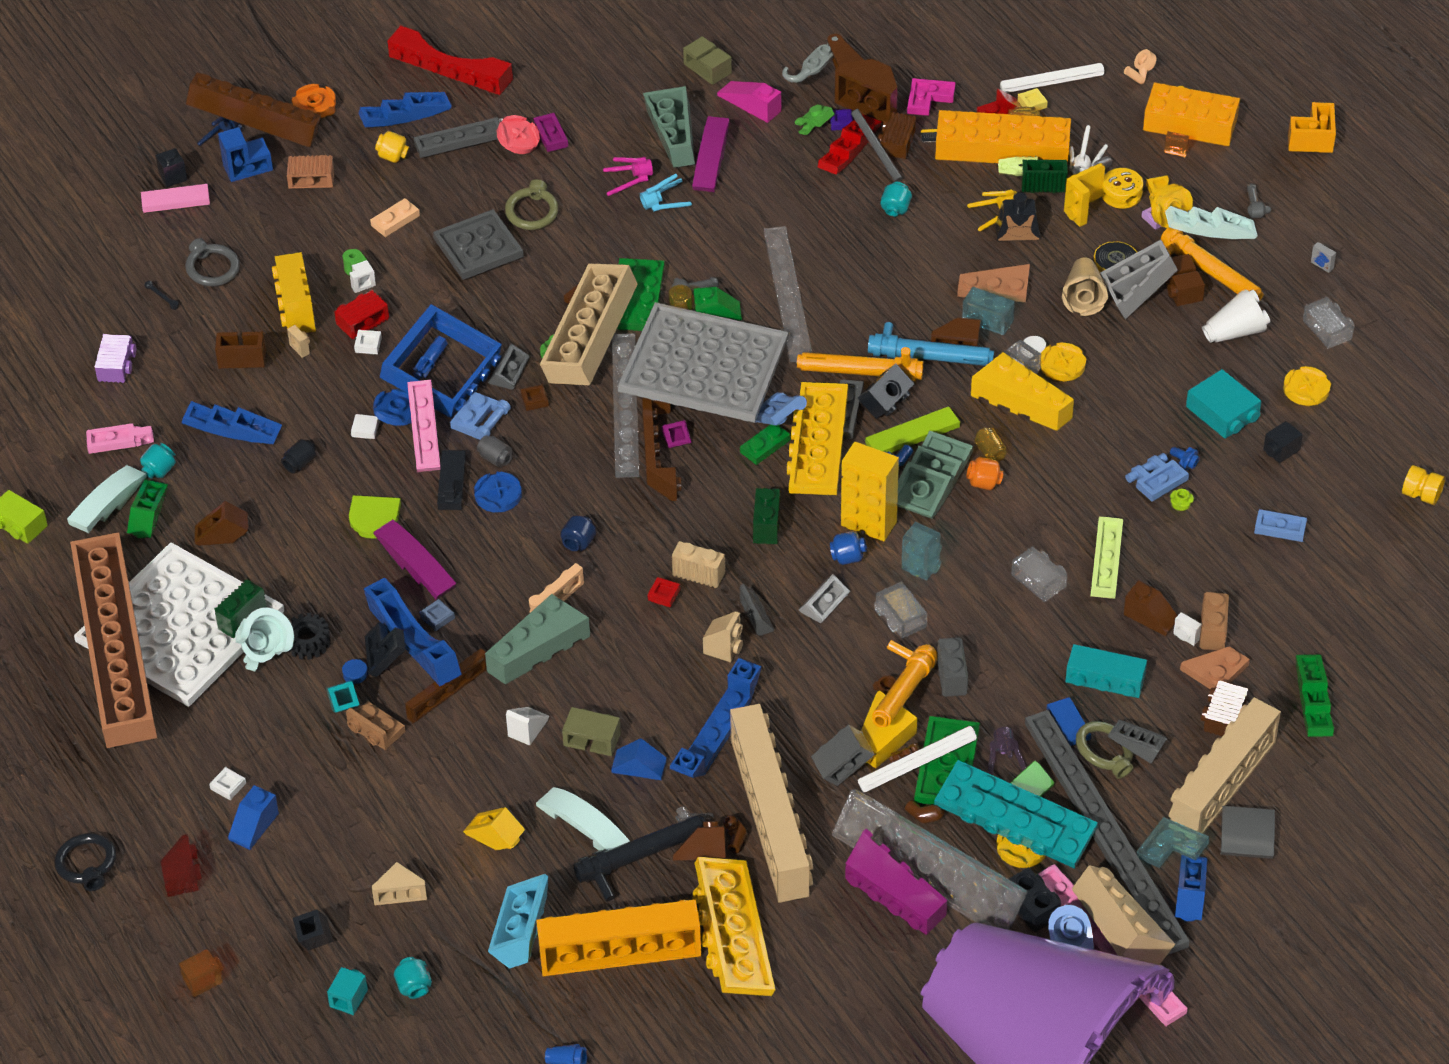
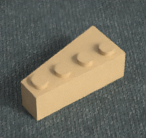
[1072,865,1175,965]

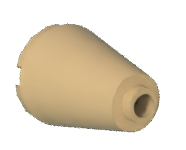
[1062,258,1108,316]

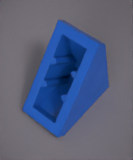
[611,738,667,780]

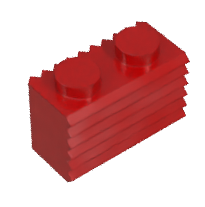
[334,290,389,340]

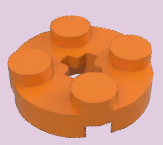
[292,84,336,118]

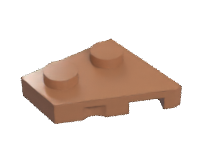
[1180,646,1250,690]

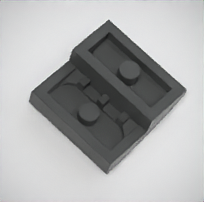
[1220,806,1275,859]

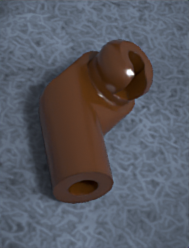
[905,800,945,824]

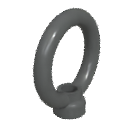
[185,238,240,286]

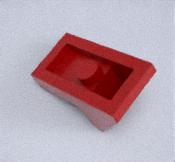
[977,89,1025,115]

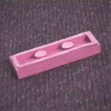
[141,184,210,213]

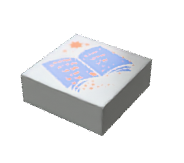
[1311,242,1336,273]

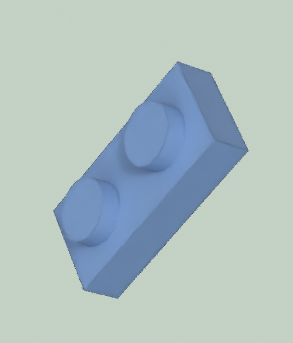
[1254,509,1307,542]

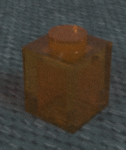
[179,949,224,997]

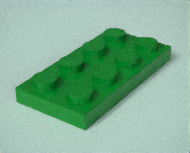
[617,258,665,331]
[914,716,980,805]

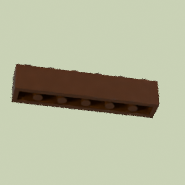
[186,72,321,147]

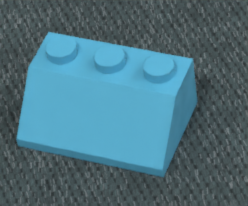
[488,874,548,969]

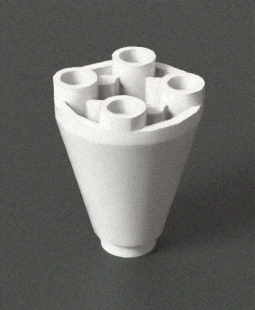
[1202,289,1270,343]

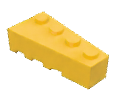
[272,252,316,333]
[971,352,1074,431]

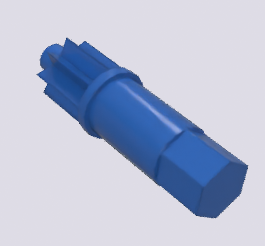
[413,336,448,379]

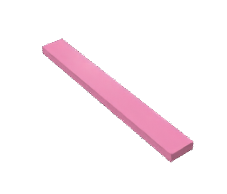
[1038,864,1188,1026]

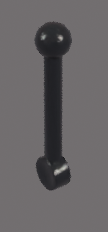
[144,280,179,310]

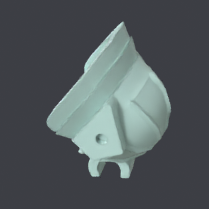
[235,607,294,671]

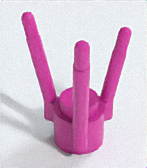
[603,157,653,196]

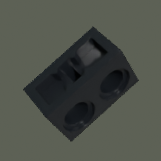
[1002,867,1061,933]

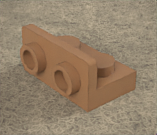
[346,701,406,750]

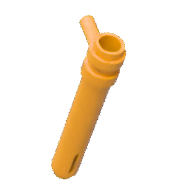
[1161,227,1263,303]
[797,347,923,382]
[872,640,938,728]

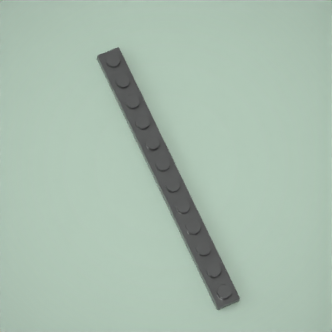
[1025,710,1190,955]

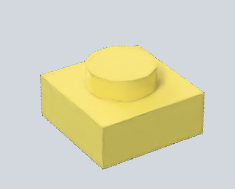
[1018,88,1048,114]

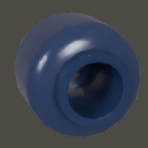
[560,515,596,551]

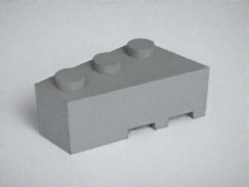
[1100,240,1178,319]

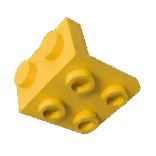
[1064,163,1105,227]

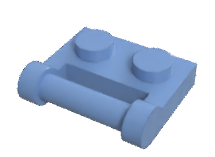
[450,392,511,440]
[755,392,807,426]

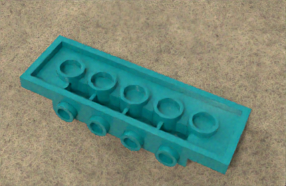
[934,760,1098,869]

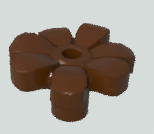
[888,743,919,763]

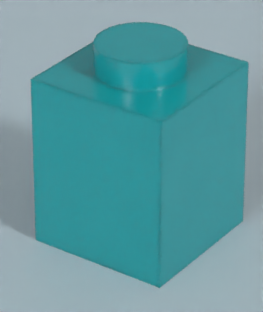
[326,680,360,713]
[327,967,368,1015]

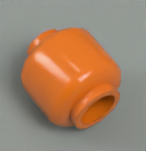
[966,457,1003,491]

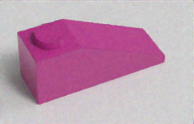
[717,81,781,123]

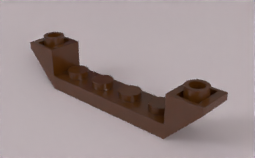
[642,398,681,501]

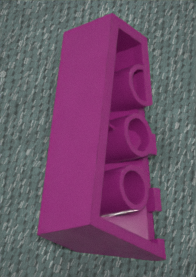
[845,829,947,935]

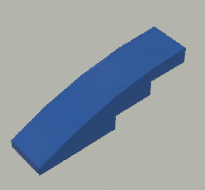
[359,92,452,127]
[182,401,282,444]

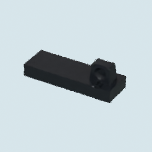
[437,450,466,510]

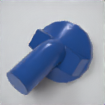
[1170,447,1200,471]

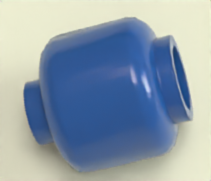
[830,531,867,565]

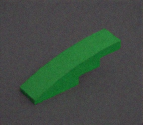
[1296,655,1334,737]

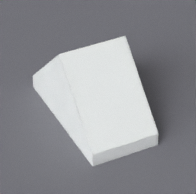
[506,707,549,745]

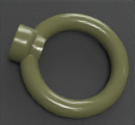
[505,179,558,230]
[1076,721,1134,779]

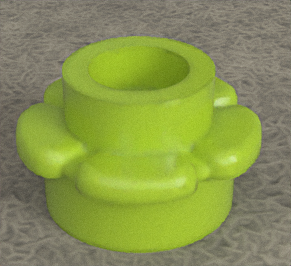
[1170,489,1194,511]

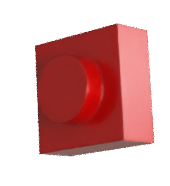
[648,577,680,608]

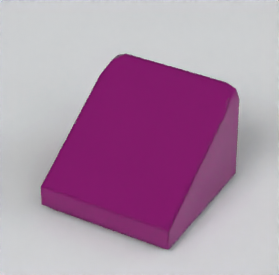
[661,420,691,449]

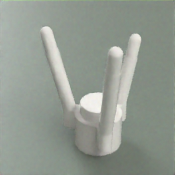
[1069,125,1108,175]

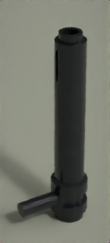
[573,815,705,902]

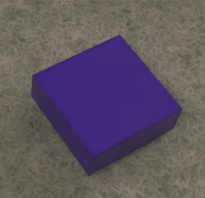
[830,109,853,131]

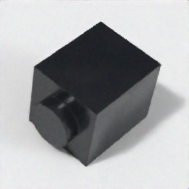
[155,148,187,187]
[1263,421,1303,463]
[293,909,333,950]

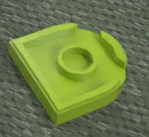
[349,495,401,538]

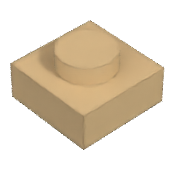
[287,325,310,358]

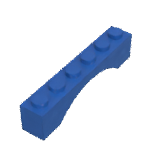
[364,578,461,686]

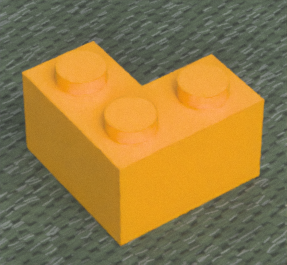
[1288,102,1336,153]

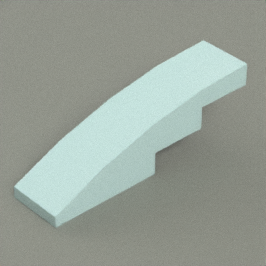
[1165,206,1258,239]
[67,465,147,533]

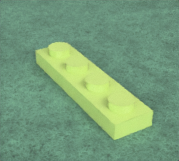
[1091,516,1123,599]

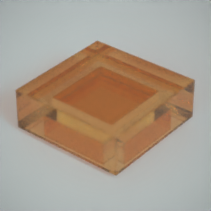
[1164,131,1189,157]

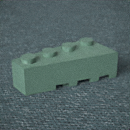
[643,86,695,168]
[485,594,590,684]

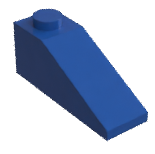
[1175,855,1207,921]

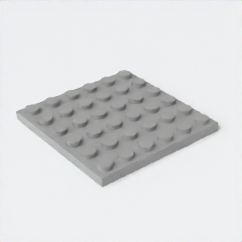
[618,302,788,423]

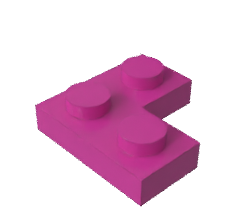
[907,78,956,116]

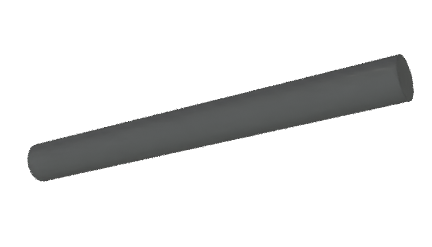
[851,109,902,182]

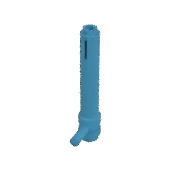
[868,322,994,366]

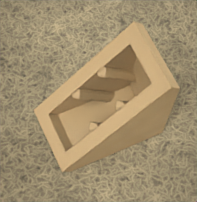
[372,862,427,905]

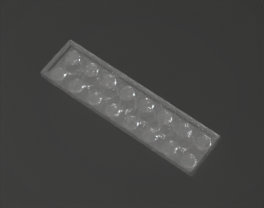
[832,789,1028,930]

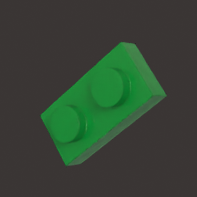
[740,425,790,465]

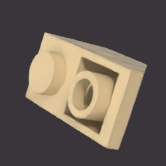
[703,612,743,662]

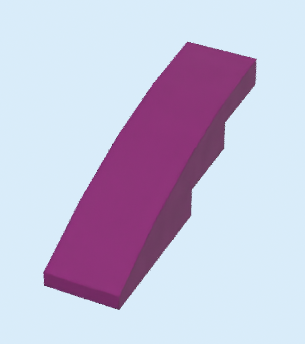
[692,116,730,192]
[373,519,456,600]

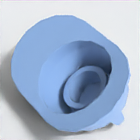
[1049,905,1094,950]

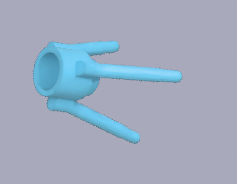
[640,174,692,212]

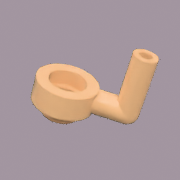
[1124,49,1156,84]

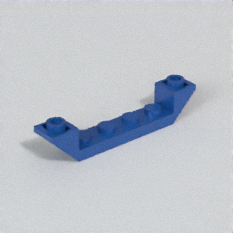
[670,658,761,778]

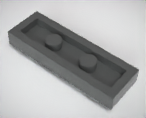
[840,379,864,439]

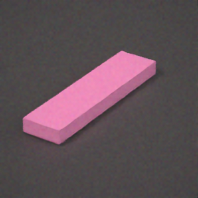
[407,380,440,472]

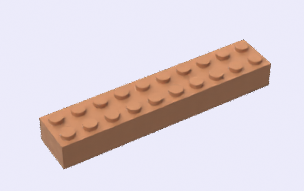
[70,532,157,748]

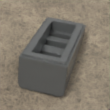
[1108,720,1167,763]

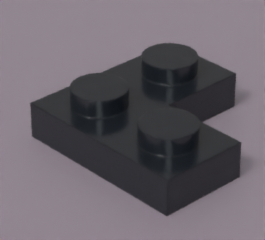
[364,622,406,677]

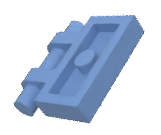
[1125,453,1189,502]

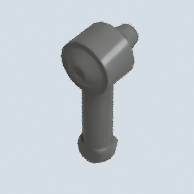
[1247,183,1271,218]
[671,277,719,299]

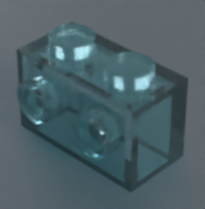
[962,287,1015,335]
[902,521,942,581]

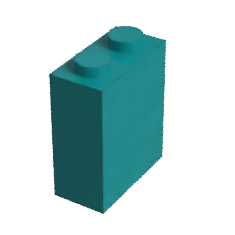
[1186,369,1261,439]

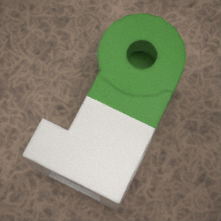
[342,249,376,293]

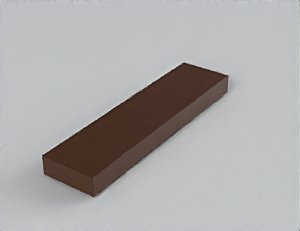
[405,648,487,724]

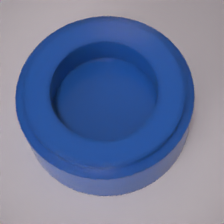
[342,659,368,684]

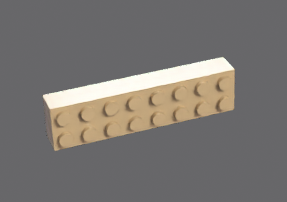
[730,704,813,903]

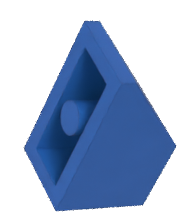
[228,785,279,850]

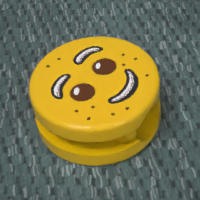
[1102,168,1143,209]

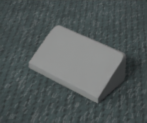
[798,574,850,623]

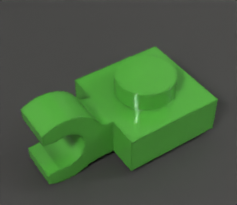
[795,104,834,135]

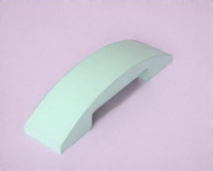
[536,787,630,851]

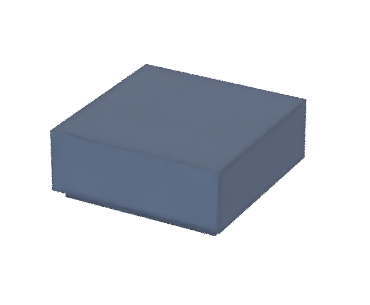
[420,599,455,631]

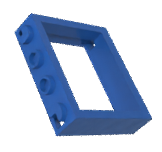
[380,304,502,418]

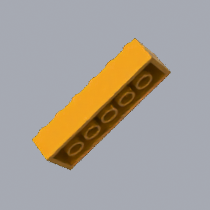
[935,110,1071,168]
[536,900,701,976]

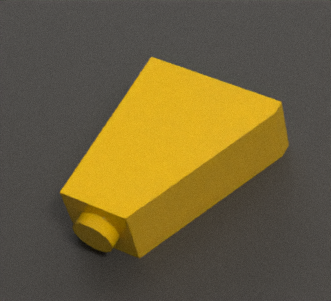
[861,690,917,768]

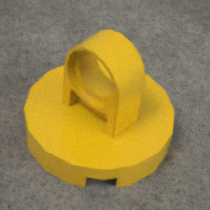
[1149,184,1193,228]

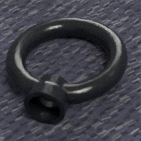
[54,833,116,891]

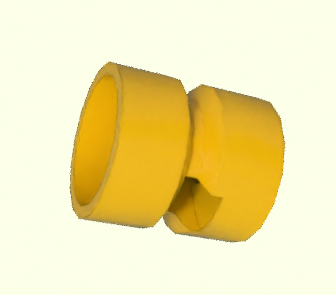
[1402,465,1446,506]

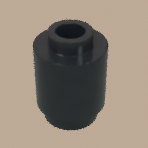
[281,439,316,473]

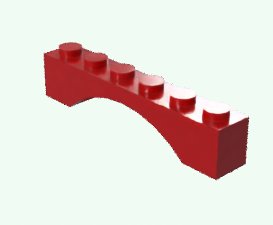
[387,25,513,95]

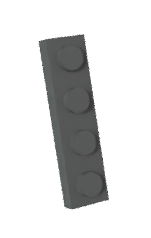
[414,117,500,158]

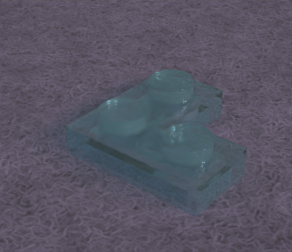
[1136,817,1209,868]

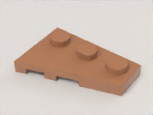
[957,264,1030,302]

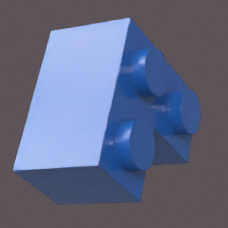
[218,127,273,182]

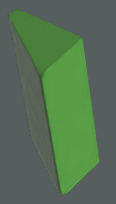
[1010,761,1054,797]

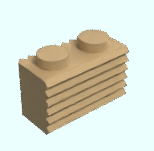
[672,541,726,588]

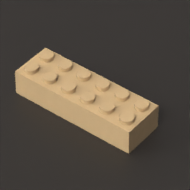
[540,264,638,385]
[1169,697,1281,843]

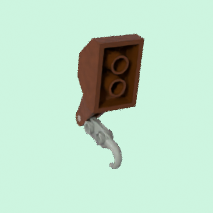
[782,34,898,124]

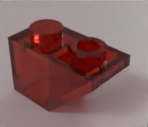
[160,834,202,897]

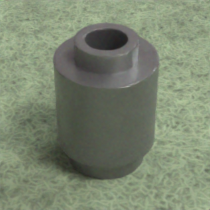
[477,435,513,468]

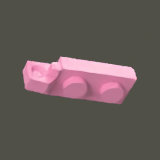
[86,423,154,454]

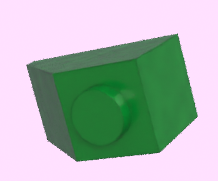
[694,287,742,321]

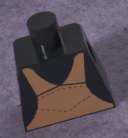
[996,192,1040,241]

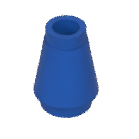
[545,1044,587,1064]

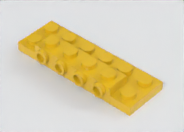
[787,382,848,495]
[692,857,775,996]

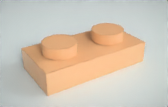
[370,198,420,237]

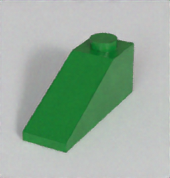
[127,480,168,538]

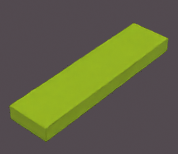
[865,406,960,453]

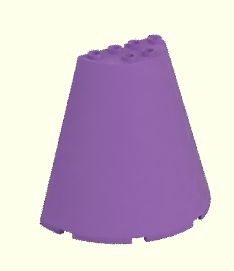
[921,922,1174,1064]

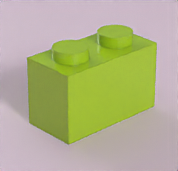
[0,490,48,544]

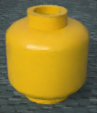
[375,131,409,163]

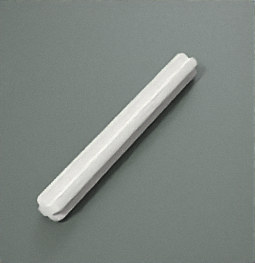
[1000,63,1104,93]
[858,726,977,792]

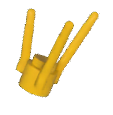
[967,189,1017,232]

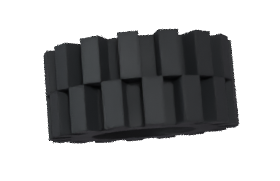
[288,613,330,660]

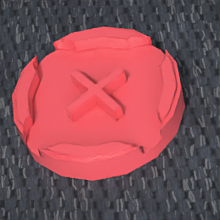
[496,115,540,154]

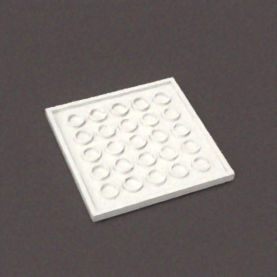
[74,543,284,707]

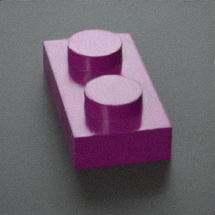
[533,113,568,152]

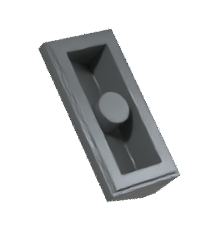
[488,344,530,390]
[740,584,774,636]

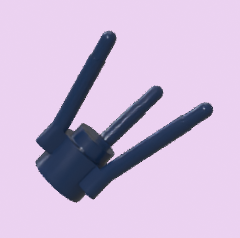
[197,117,242,146]

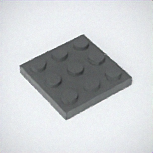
[433,209,524,280]

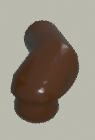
[723,815,747,853]

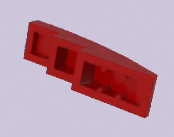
[817,114,881,175]

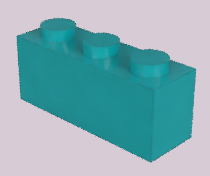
[1065,644,1147,698]

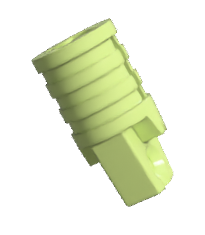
[998,156,1038,177]

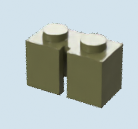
[683,36,732,85]
[562,707,621,756]

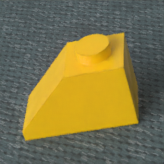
[463,807,525,851]

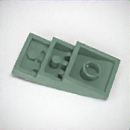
[897,430,974,519]

